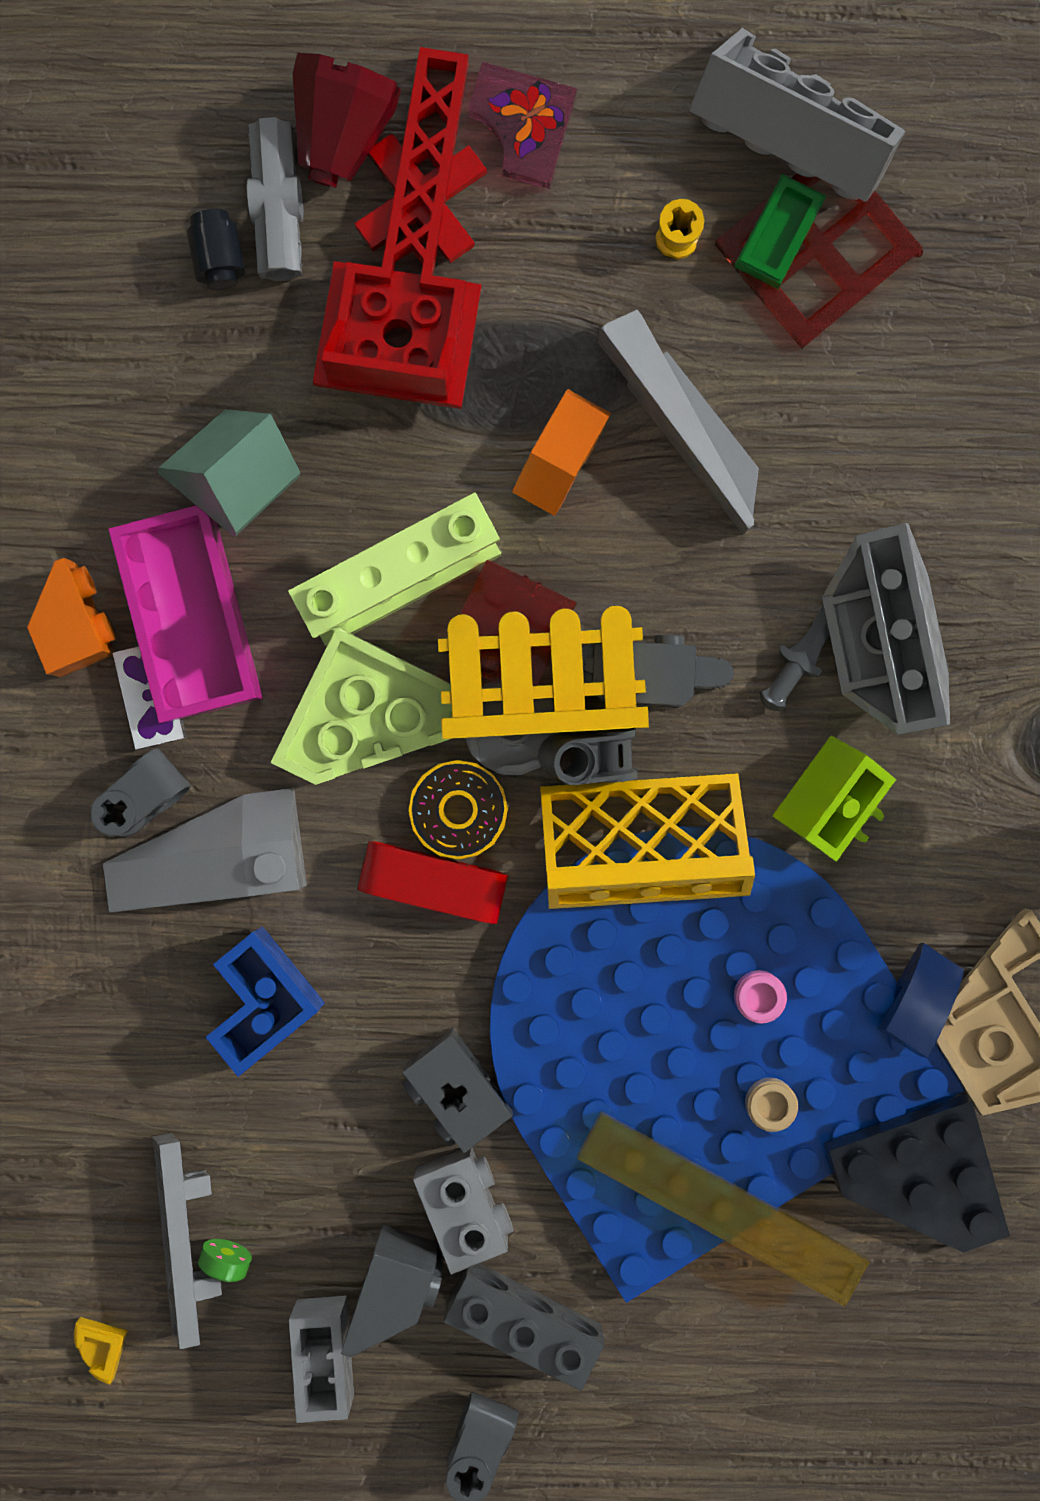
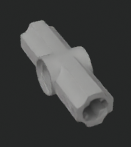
[247,117,304,281]

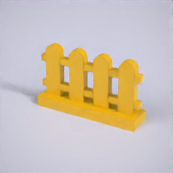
[438,606,649,739]

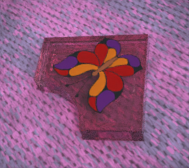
[469,62,577,189]

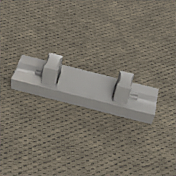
[152,1133,222,1349]

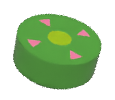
[198,1239,252,1282]

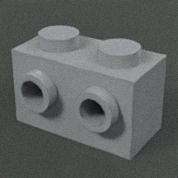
[413,1148,513,1274]

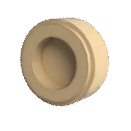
[745,1078,798,1132]

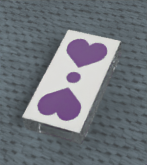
[113,647,187,750]

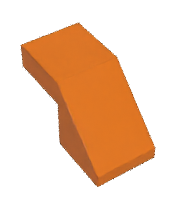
[512,389,611,516]

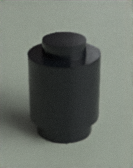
[187,209,245,290]

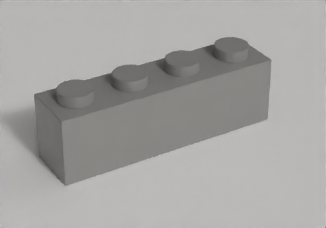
[689,28,906,202]

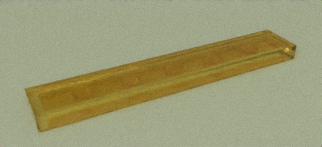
[577,1111,870,1307]

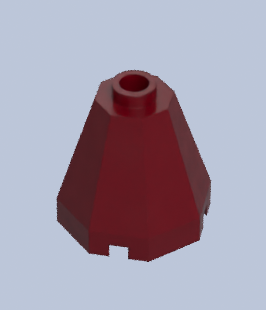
[292,53,401,188]

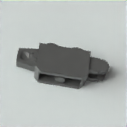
[582,635,735,708]

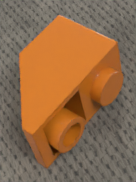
[27,558,116,677]

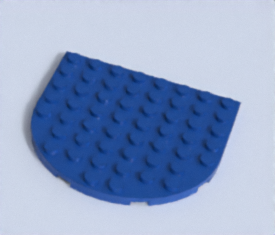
[490,826,964,1303]

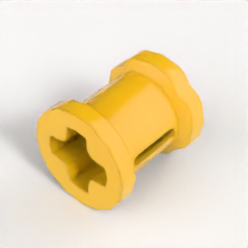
[655,199,705,260]

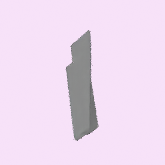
[597,310,759,534]

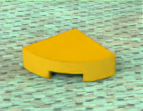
[74,1317,128,1385]

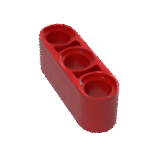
[357,841,509,924]

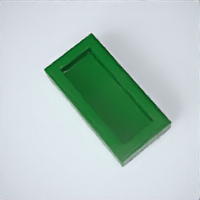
[735,174,826,289]

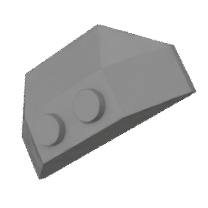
[822,523,950,735]

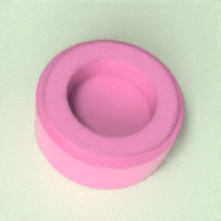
[734,970,787,1023]

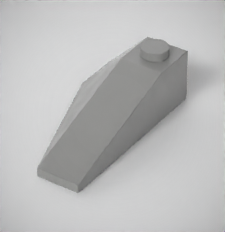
[103,788,307,913]

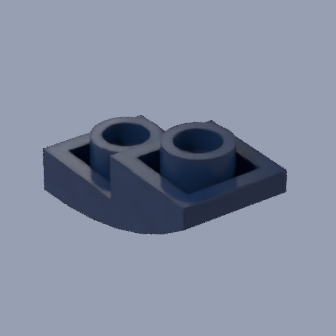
[878,943,964,1058]

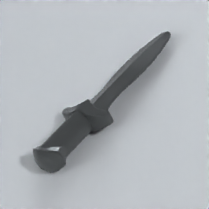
[760,605,830,711]

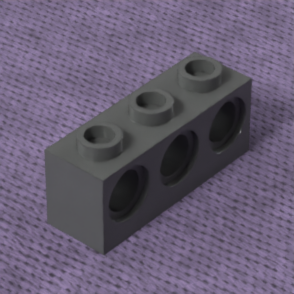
[444,1263,604,1391]

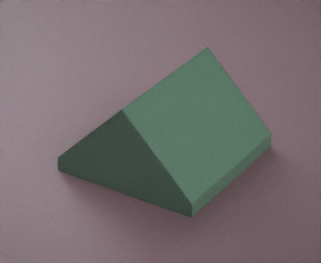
[158,409,301,537]

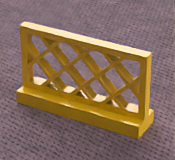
[540,773,755,909]

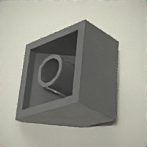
[341,1224,444,1357]

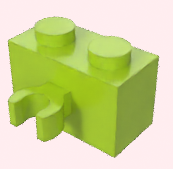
[772,735,896,862]

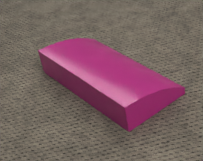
[109,505,263,723]

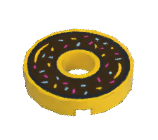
[408,760,508,859]

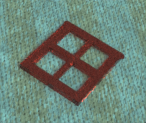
[714,173,923,349]

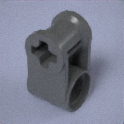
[538,728,638,785]
[90,748,191,837]
[446,1391,519,1501]

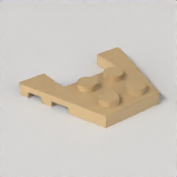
[936,908,1040,1116]

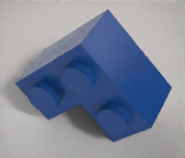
[206,926,325,1077]

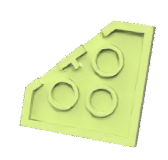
[270,627,452,785]

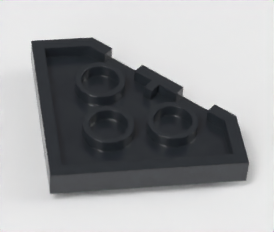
[823,1094,1010,1253]

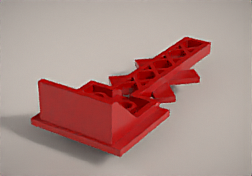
[312,47,487,409]

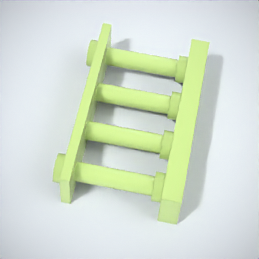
[288,492,501,647]

